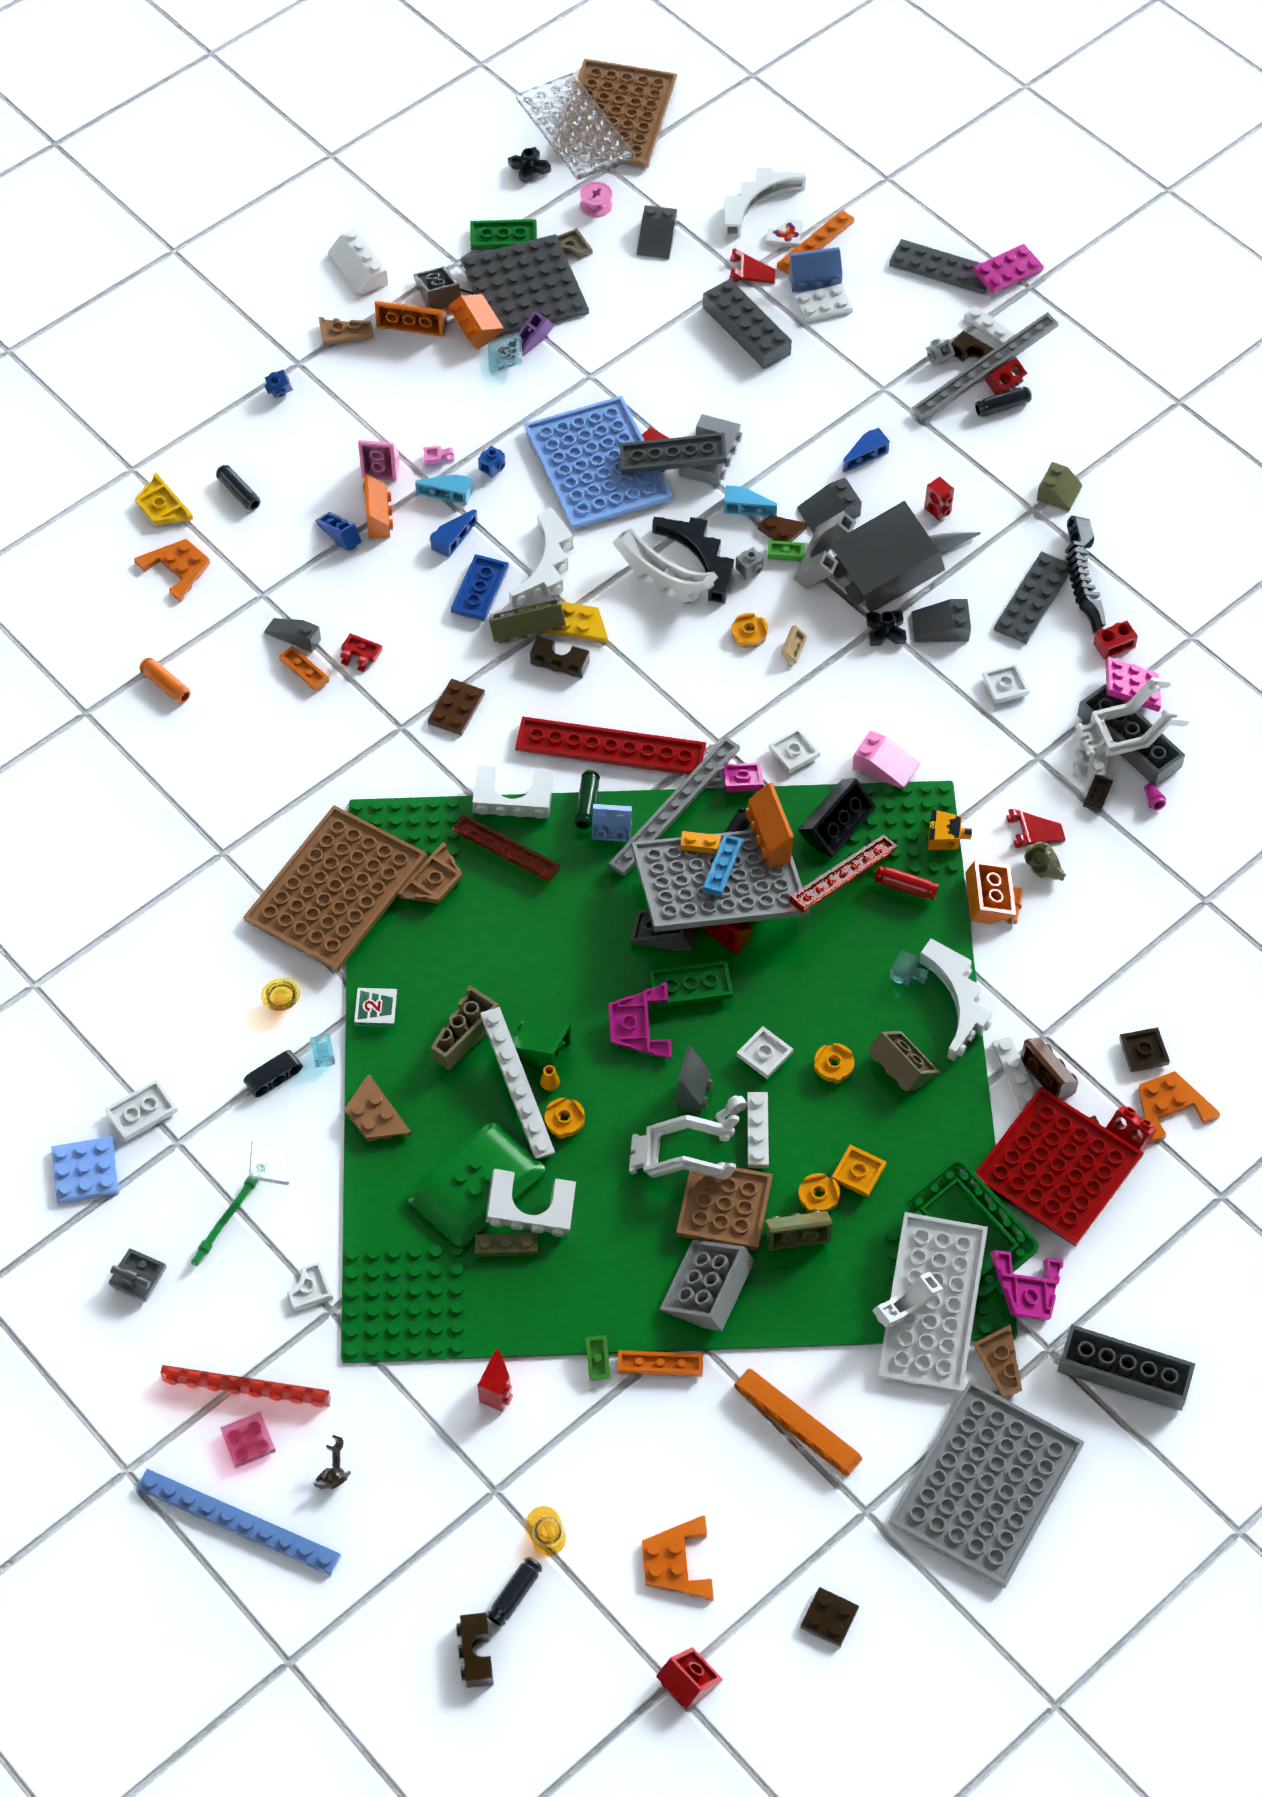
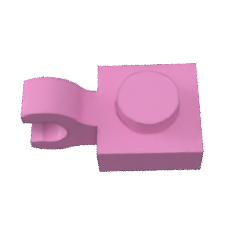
[423,445,455,465]

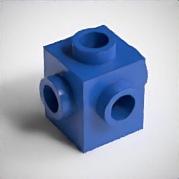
[264,369,293,398]
[478,445,506,478]

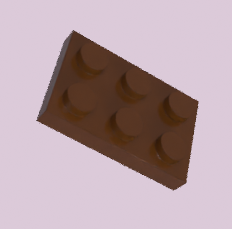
[428,678,485,736]

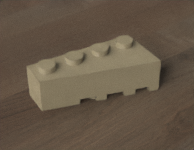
[431,985,500,1071]

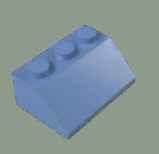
[788,247,843,292]

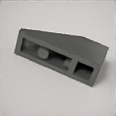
[264,618,321,653]

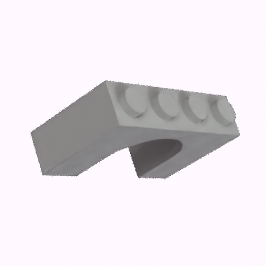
[679,414,743,487]
[793,511,856,589]

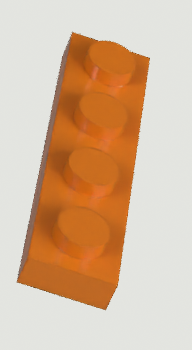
[617,1350,703,1377]

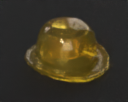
[261,977,300,1011]

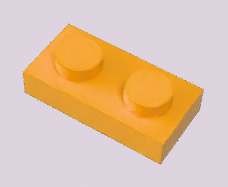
[680,831,721,854]

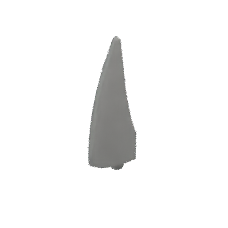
[930,531,981,553]

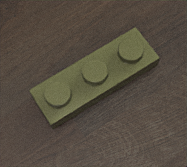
[475,1233,538,1257]

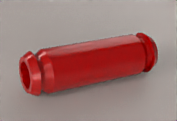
[874,865,939,901]

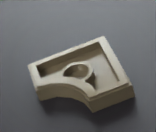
[557,228,593,259]

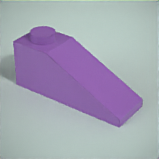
[508,310,554,360]

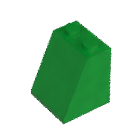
[512,1015,572,1070]

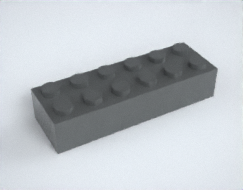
[703,279,792,369]
[1077,684,1186,787]
[1057,1324,1196,1411]

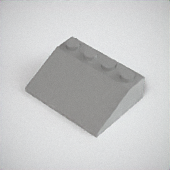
[660,1240,755,1331]

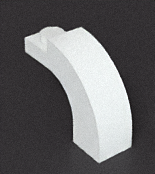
[872,1272,943,1328]

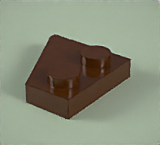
[758,515,807,542]

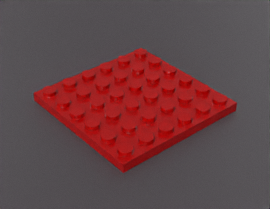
[975,1087,1144,1247]

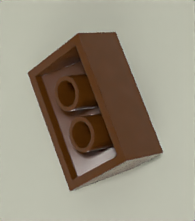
[1021,1038,1079,1100]

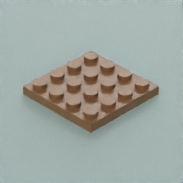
[676,1163,773,1251]

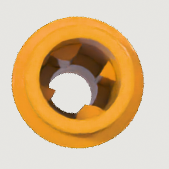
[540,1065,560,1091]

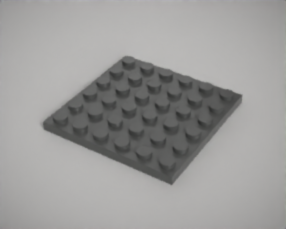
[461,234,589,339]

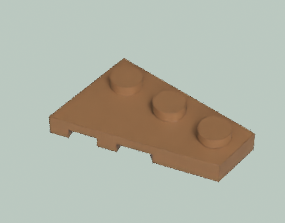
[318,316,375,346]
[973,1324,1022,1399]

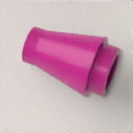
[1143,783,1166,811]

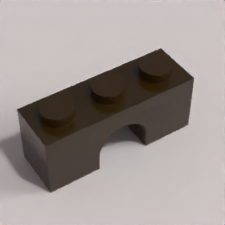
[951,331,994,362]
[530,636,590,678]
[456,1612,494,1688]

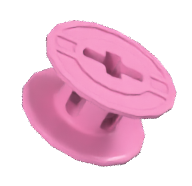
[580,182,613,217]

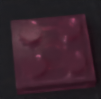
[220,1412,276,1468]

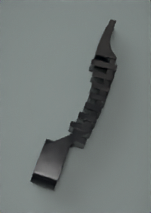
[1065,515,1106,634]

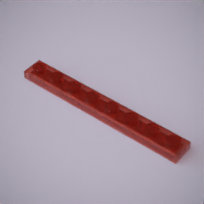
[788,834,898,913]
[160,1365,331,1408]

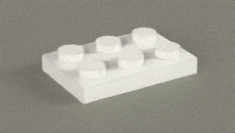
[794,283,853,323]
[104,1079,178,1142]

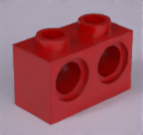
[984,357,1028,395]
[924,476,955,521]
[1093,620,1138,659]
[1106,1106,1157,1151]

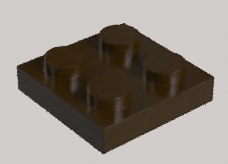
[1119,1027,1170,1072]
[800,1587,859,1647]

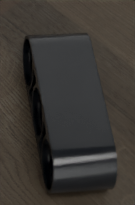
[243,1050,303,1098]

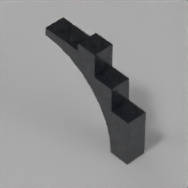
[652,516,734,604]

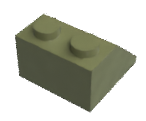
[1036,462,1083,512]

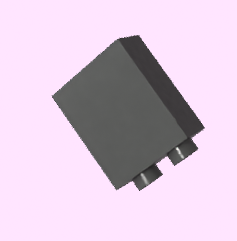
[829,500,945,612]

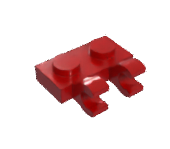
[340,633,383,672]

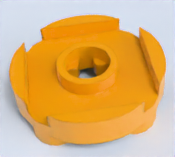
[731,613,768,647]
[814,1043,854,1084]
[544,1098,585,1139]
[798,1173,840,1213]

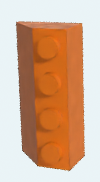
[374,301,447,337]
[745,783,794,867]

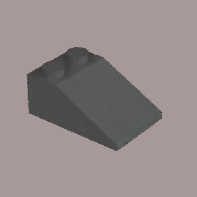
[637,205,678,259]
[413,266,461,309]
[797,477,862,534]
[911,599,971,643]
[630,909,697,951]
[677,1046,713,1115]

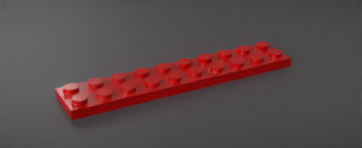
[515,716,707,775]

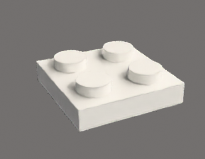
[982,662,1030,704]
[768,727,821,774]
[737,1026,794,1079]

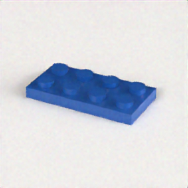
[451,554,509,621]

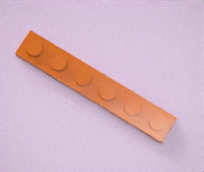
[777,210,855,275]

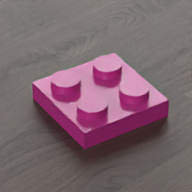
[723,762,764,793]

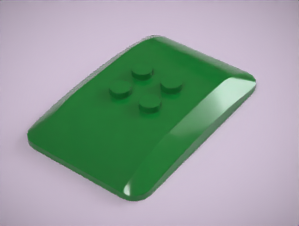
[408,1123,545,1247]
[901,1159,1039,1297]

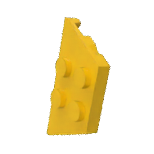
[135,472,193,525]
[545,602,608,643]

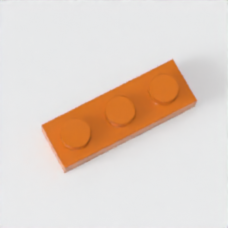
[279,645,329,692]

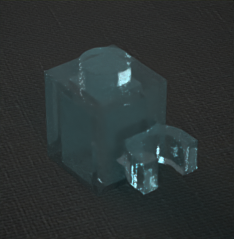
[890,950,928,986]

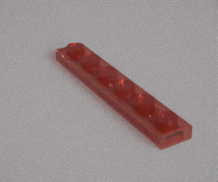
[453,814,560,882]

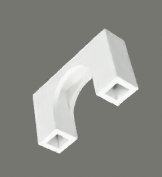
[472,765,553,819]
[485,1169,576,1237]

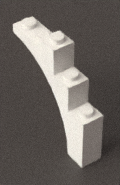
[724,167,806,236]
[509,507,574,607]
[612,528,718,603]
[919,939,994,1061]

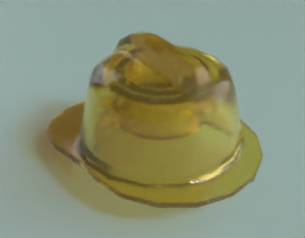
[526,1506,567,1556]

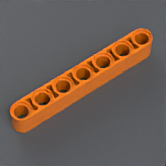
[734,1368,863,1476]

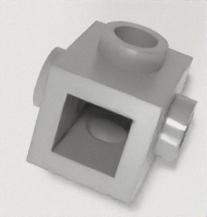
[925,338,955,364]
[735,547,764,580]

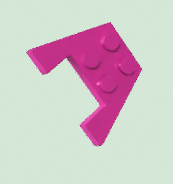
[608,983,672,1059]
[990,1250,1064,1321]

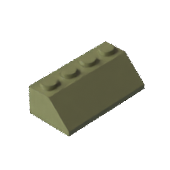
[489,598,566,644]

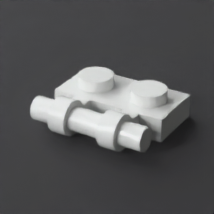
[1073,740,1108,778]

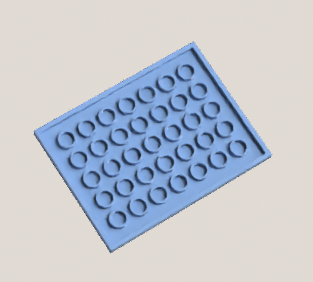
[524,396,672,530]

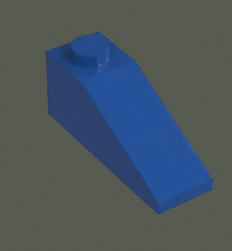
[842,427,890,473]
[430,509,478,558]
[315,512,362,551]

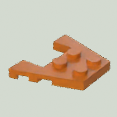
[134,539,210,602]
[1138,1071,1220,1144]
[642,1515,714,1601]

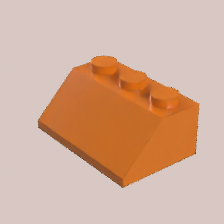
[448,294,505,350]
[364,474,393,539]
[965,860,1016,924]

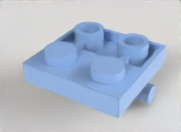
[592,804,632,842]

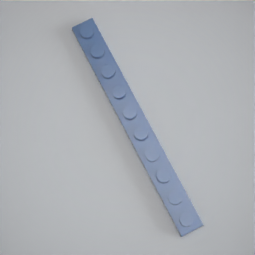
[137,1468,341,1575]

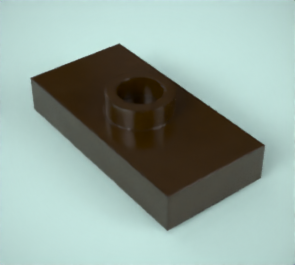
[1083,774,1113,813]

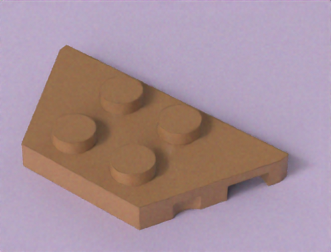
[397,843,463,904]
[345,1075,411,1142]

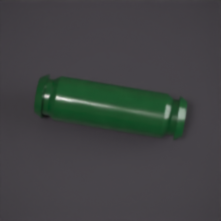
[574,770,600,829]

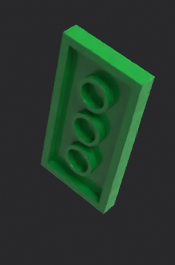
[470,219,537,250]
[649,960,733,1008]

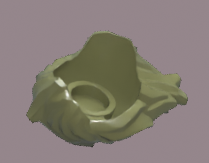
[1024,842,1067,881]

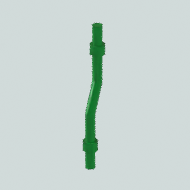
[191,1164,265,1266]

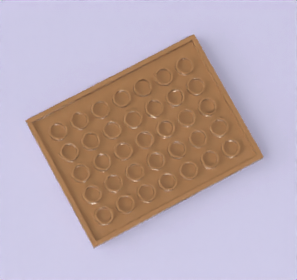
[553,58,678,168]
[243,805,428,972]

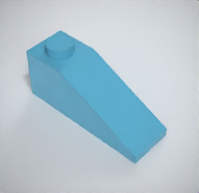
[415,474,473,505]
[723,485,778,517]

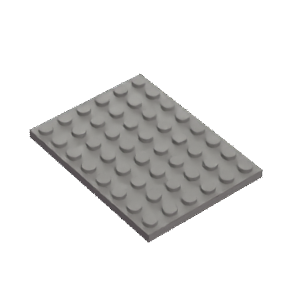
[631,830,810,932]
[888,1380,1085,1588]

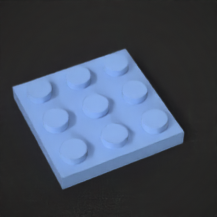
[51,1136,119,1204]

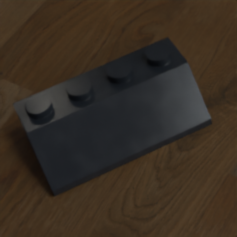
[798,778,877,857]

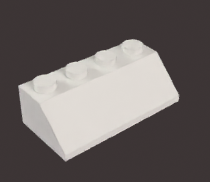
[328,228,388,297]

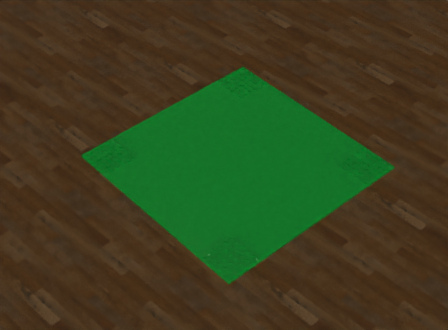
[341,780,1018,1363]

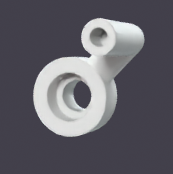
[715,1095,747,1124]

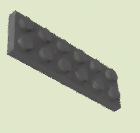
[889,239,987,295]
[619,432,727,475]
[994,551,1070,644]

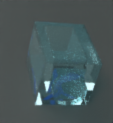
[310,1034,335,1068]

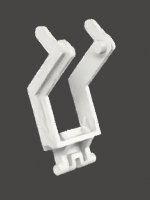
[1075,677,1190,757]
[629,1115,739,1180]

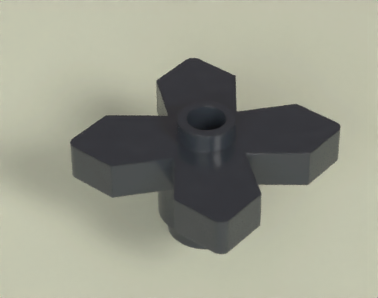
[507,147,551,183]
[866,610,907,646]

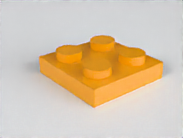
[831,1145,887,1198]

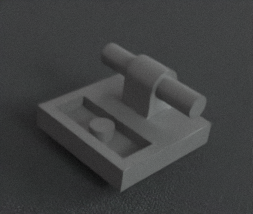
[108,1248,167,1302]

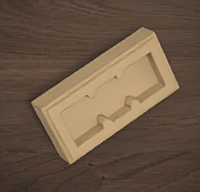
[780,625,807,665]

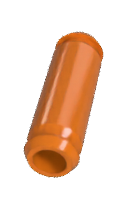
[139,658,191,703]

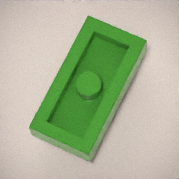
[767,540,805,561]
[585,1335,610,1381]

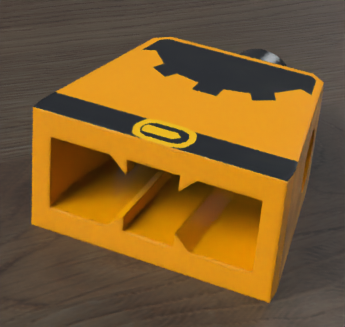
[927,809,972,850]

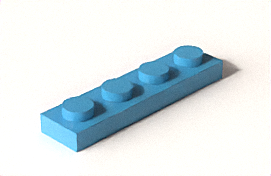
[703,834,743,897]

